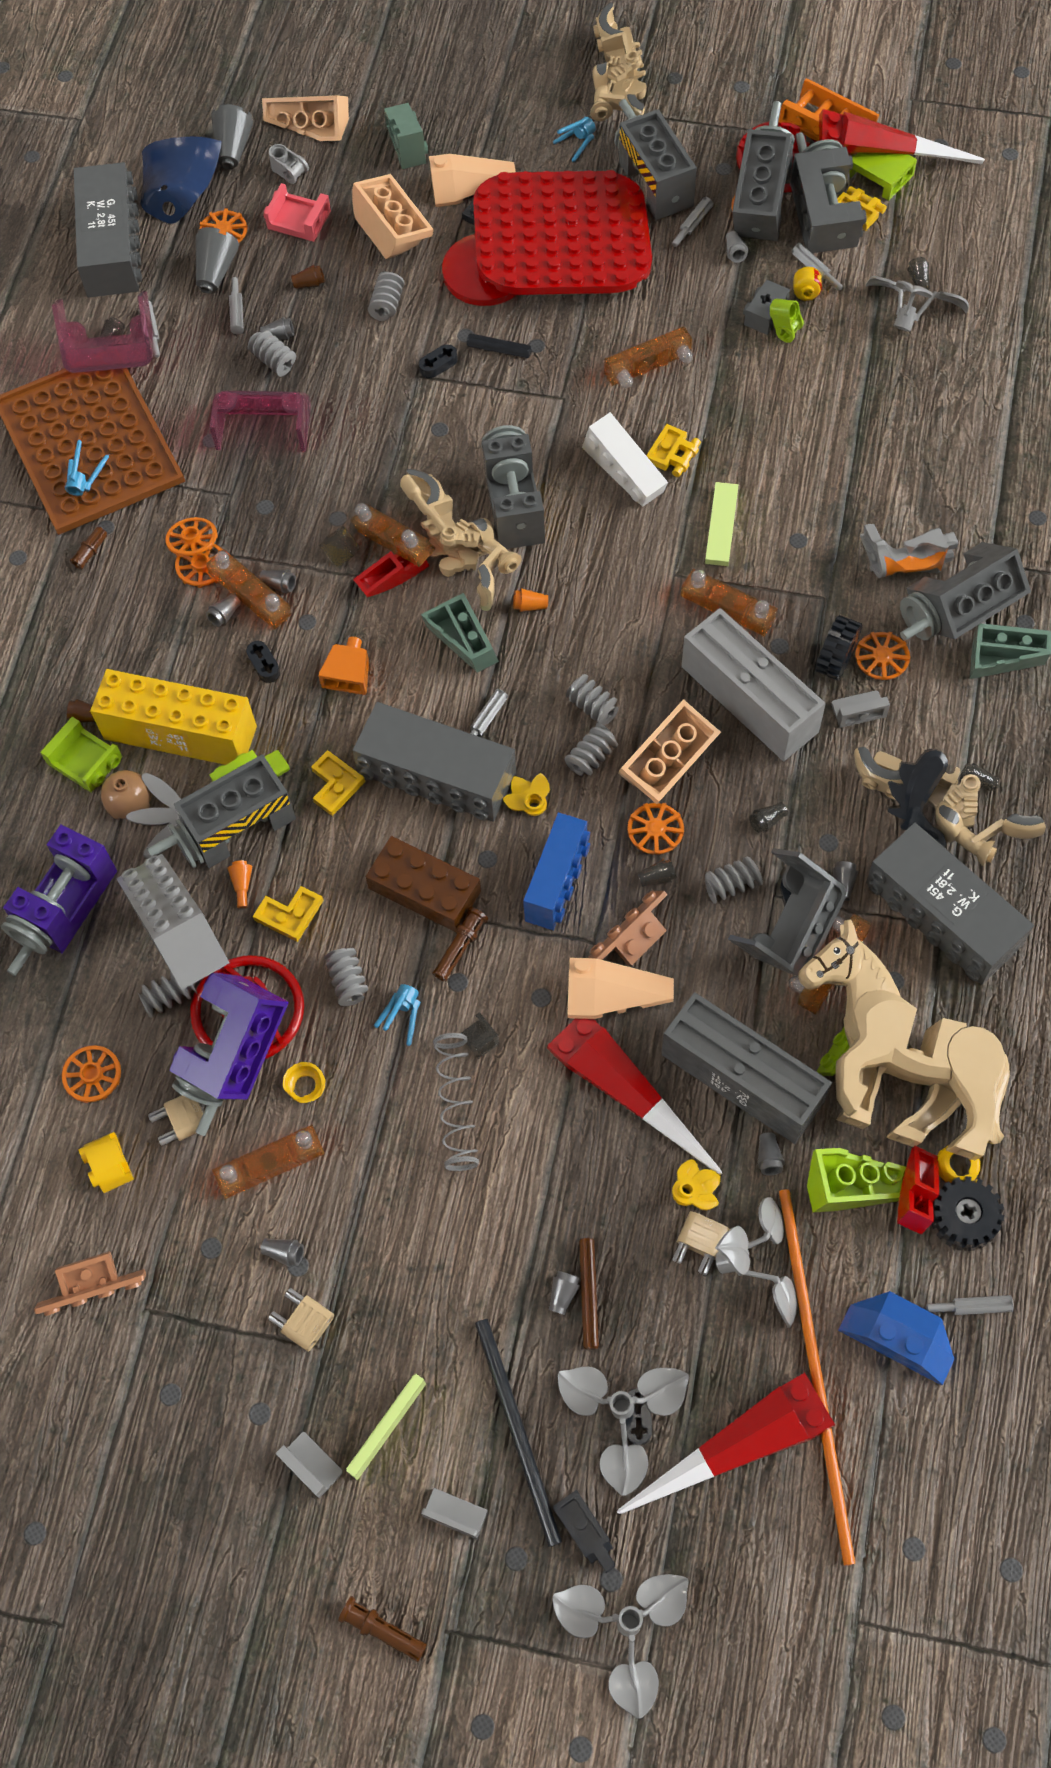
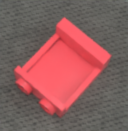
[264,183,331,242]

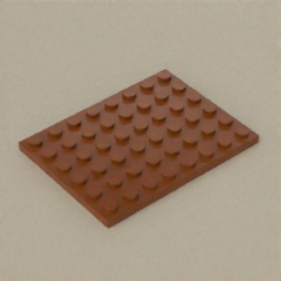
[0,348,186,535]

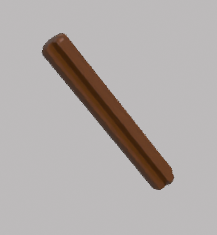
[579,1238,599,1350]

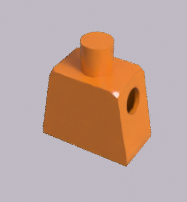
[318,637,369,695]

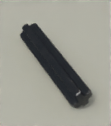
[467,333,531,358]

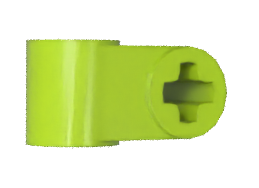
[770,298,804,343]

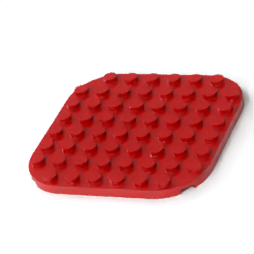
[473,170,652,295]

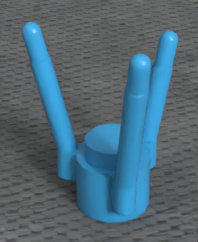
[553,116,596,162]
[65,440,109,496]
[374,984,421,1046]

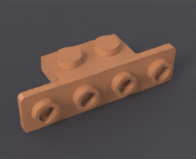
[588,890,667,966]
[34,1251,146,1316]

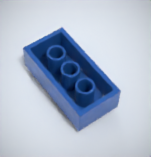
[523,812,590,931]

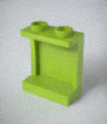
[849,153,917,201]
[40,717,122,793]

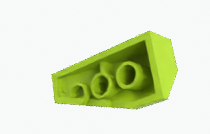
[807,1148,906,1213]

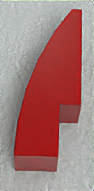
[353,543,429,597]
[897,1146,939,1235]

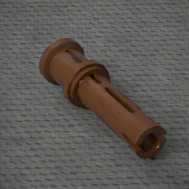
[432,907,488,982]
[338,1596,427,1663]

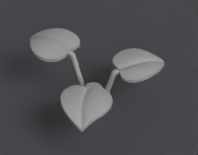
[866,276,969,332]
[715,1197,798,1328]
[558,1367,689,1496]
[552,1574,688,1719]

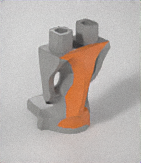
[860,524,958,578]

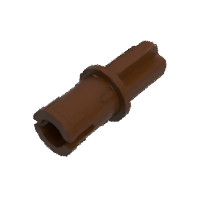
[70,527,107,570]

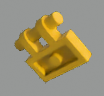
[837,186,887,231]
[646,424,701,477]

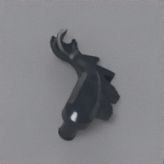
[887,748,948,848]

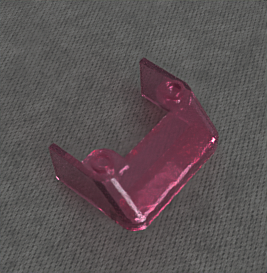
[52,291,153,373]
[210,390,311,452]

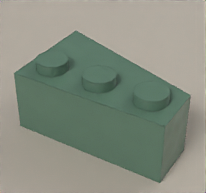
[384,103,428,169]
[421,593,499,673]
[970,623,1051,679]

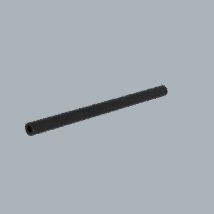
[475,1319,562,1547]

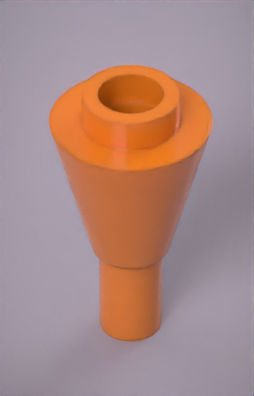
[227,860,253,908]

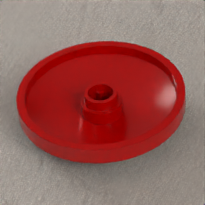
[442,234,516,306]

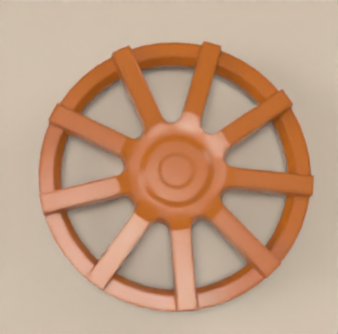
[199,208,247,243]
[165,517,218,558]
[175,541,228,588]
[855,632,910,680]
[627,803,684,855]
[62,1045,121,1103]

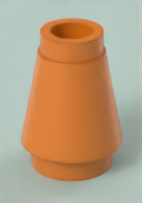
[513,588,548,612]

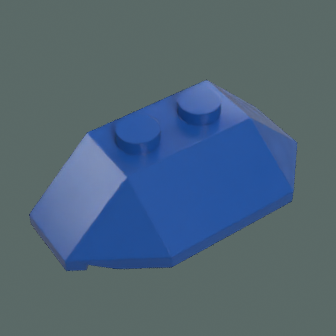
[838,1291,954,1386]

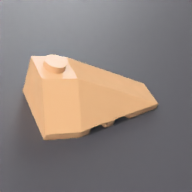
[262,95,349,141]
[429,154,516,207]
[568,958,674,1019]

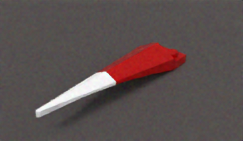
[819,109,985,164]
[547,1018,722,1175]
[617,1373,836,1514]

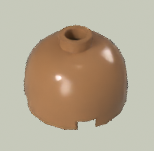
[101,770,152,821]

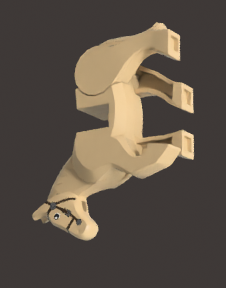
[798,919,1010,1161]

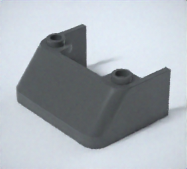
[728,848,846,976]

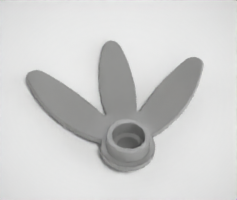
[126,773,181,858]

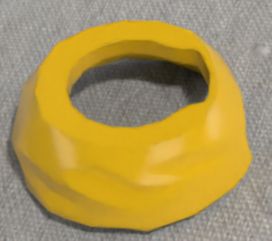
[283,1062,326,1103]
[937,1145,980,1183]

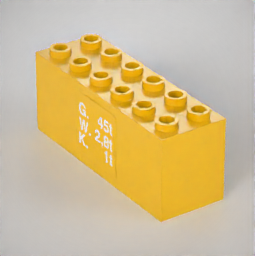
[90,669,257,765]

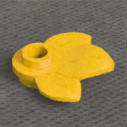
[503,773,550,816]
[672,1159,721,1210]

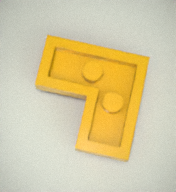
[311,750,365,816]
[253,886,324,942]

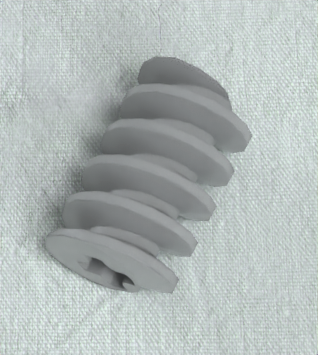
[368,271,405,321]
[248,331,296,377]
[566,674,619,726]
[565,723,618,776]
[705,856,763,904]
[324,948,368,1006]
[138,972,197,1018]

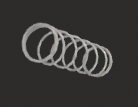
[433,1033,479,1171]

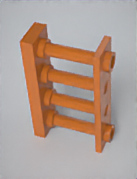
[778,78,879,156]

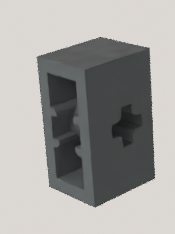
[743,279,790,335]

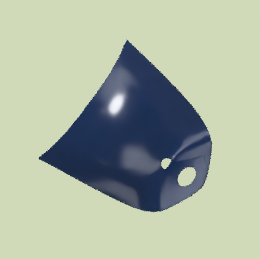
[140,136,222,224]

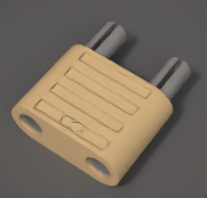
[148,1095,203,1145]
[673,1211,729,1275]
[268,1288,334,1352]

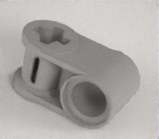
[269,144,309,184]

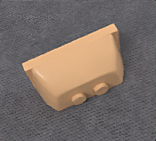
[352,174,434,259]
[618,699,721,804]

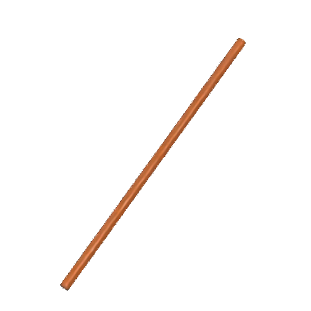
[779,1189,855,1566]

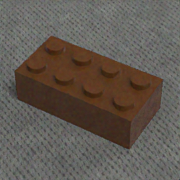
[365,836,481,932]

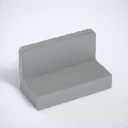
[831,690,890,728]
[275,1432,343,1498]
[421,1488,488,1539]

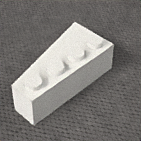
[582,412,668,507]

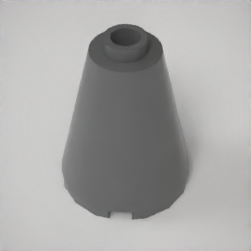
[211,104,253,169]
[196,227,239,293]

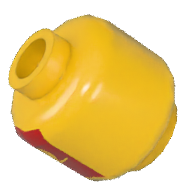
[793,266,822,301]

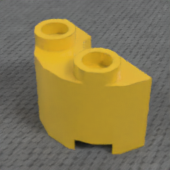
[79,1132,134,1193]

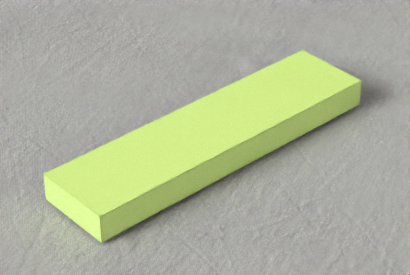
[705,482,739,566]
[346,1374,426,1480]

